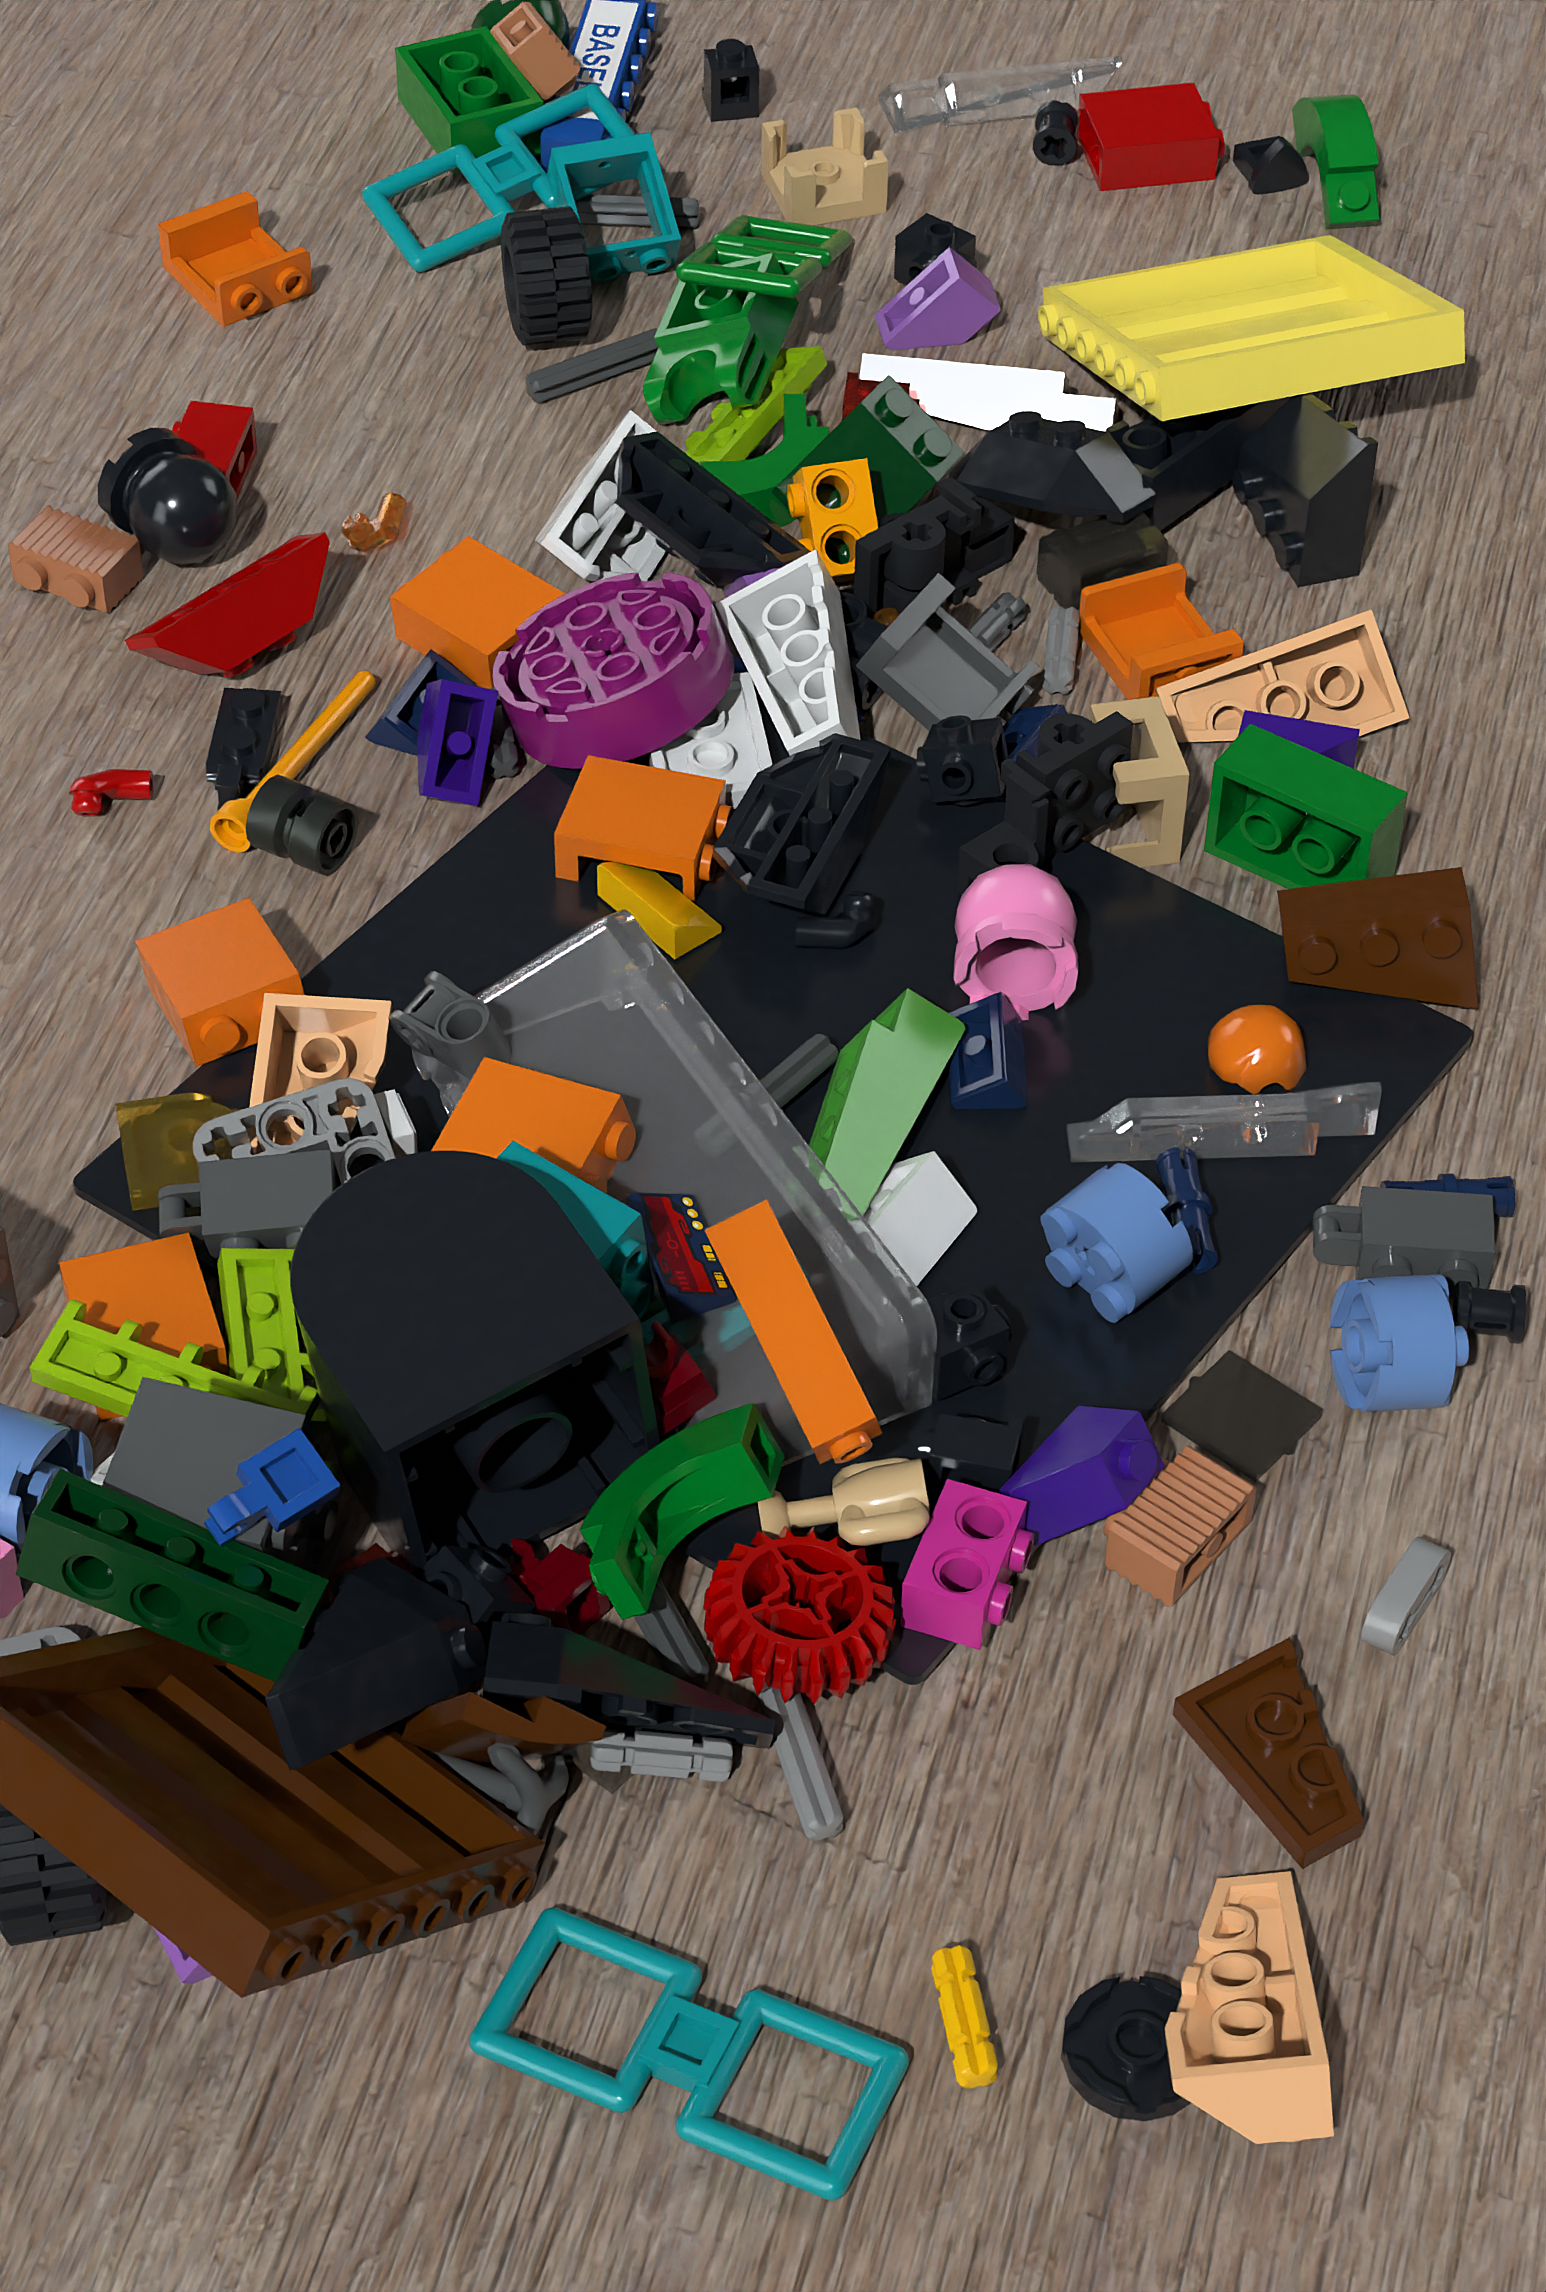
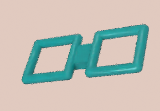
[362,84,635,272]
[469,1907,909,2201]

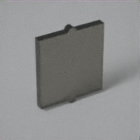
[1161,1350,1323,1482]

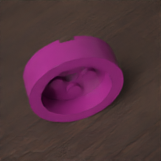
[492,572,734,769]

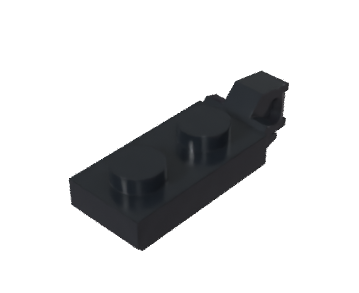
[206,688,283,810]

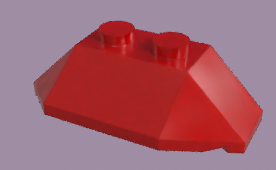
[125,532,330,678]

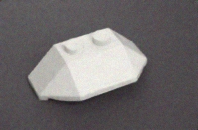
[535,410,666,582]

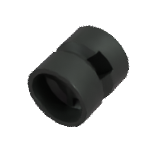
[246,774,359,876]

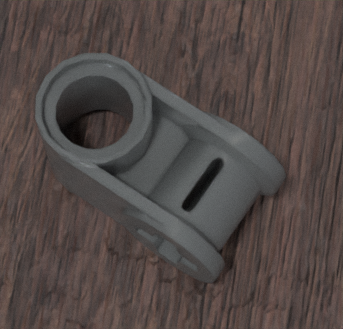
[388,971,512,1080]

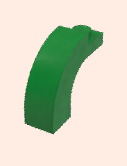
[1292,94,1380,230]
[700,394,829,527]
[580,1402,785,1620]

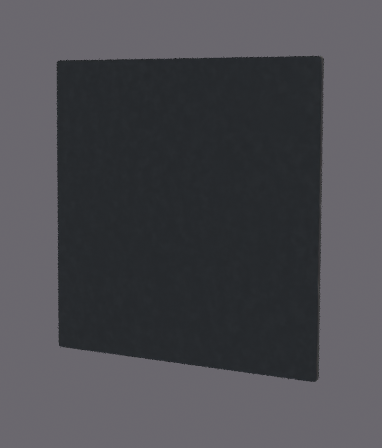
[73,671,1472,1685]

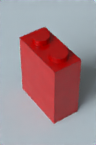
[1076,82,1225,191]

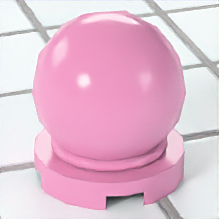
[953,864,1078,1021]

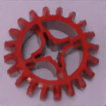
[703,1525,896,1705]

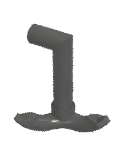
[419,1743,569,1836]

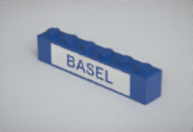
[540,0,659,173]

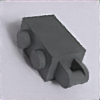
[158,1149,338,1259]
[1313,1186,1495,1295]

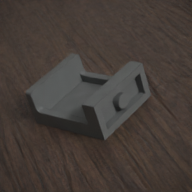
[856,573,1040,731]

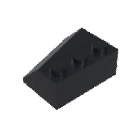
[1232,393,1378,588]

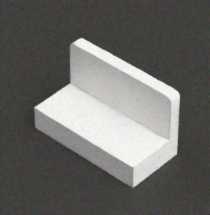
[826,1151,977,1292]

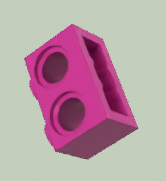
[900,1479,1034,1650]

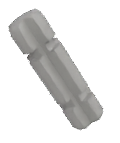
[1042,606,1080,695]
[590,1728,733,1782]

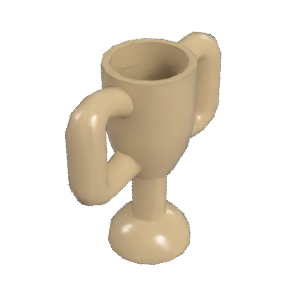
[758,1457,931,1546]

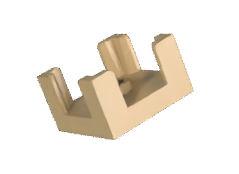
[761,107,888,225]
[1089,696,1190,867]

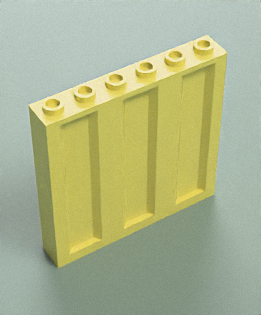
[1038,235,1465,421]

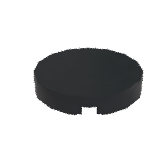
[1061,1976,1191,2122]

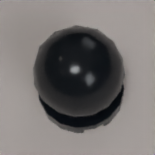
[98,428,238,564]

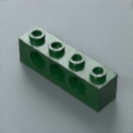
[15,1469,329,1682]

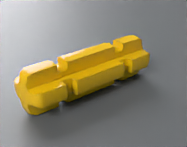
[931,1945,998,2089]

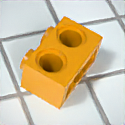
[787,458,878,583]

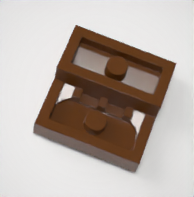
[401,1692,606,1763]

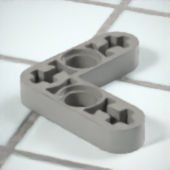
[192,1078,395,1185]

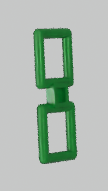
[676,215,852,298]

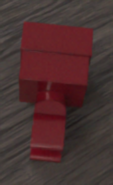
[644,1321,718,1437]
[509,1539,610,1635]

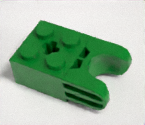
[643,253,799,425]

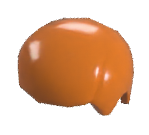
[1208,1005,1307,1095]

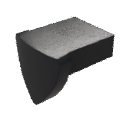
[1233,136,1308,195]

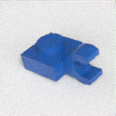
[204,1427,341,1547]

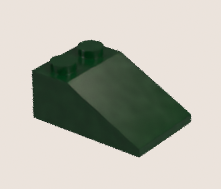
[771,375,965,564]

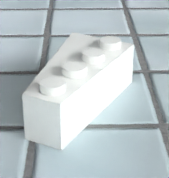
[715,549,861,756]

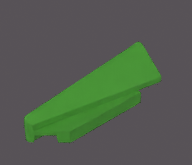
[795,988,965,1225]

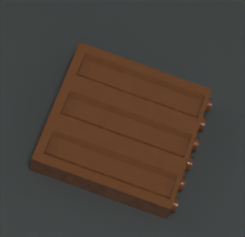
[0,1627,545,1998]

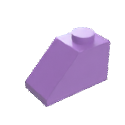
[875,247,1001,351]

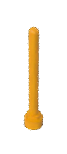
[209,671,376,853]

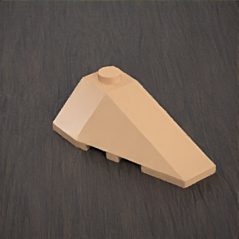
[1155,609,1410,743]
[244,993,392,1155]
[1165,1871,1334,2144]

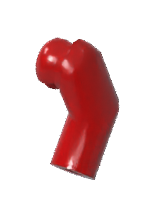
[69,769,153,817]

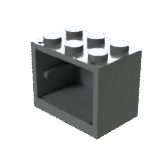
[102,1377,338,1574]

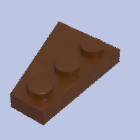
[1173,1637,1364,1869]

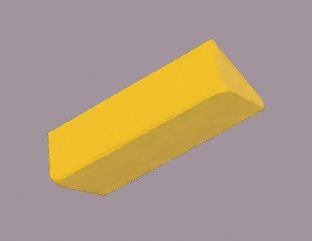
[597,862,722,959]

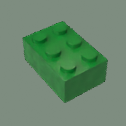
[395,26,543,175]
[1204,724,1408,889]

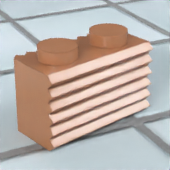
[490,2,580,100]
[8,505,143,614]
[1103,1445,1257,1606]

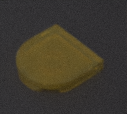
[115,1093,243,1211]

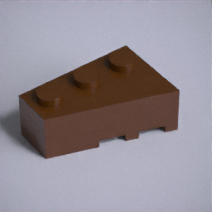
[1277,867,1478,1009]

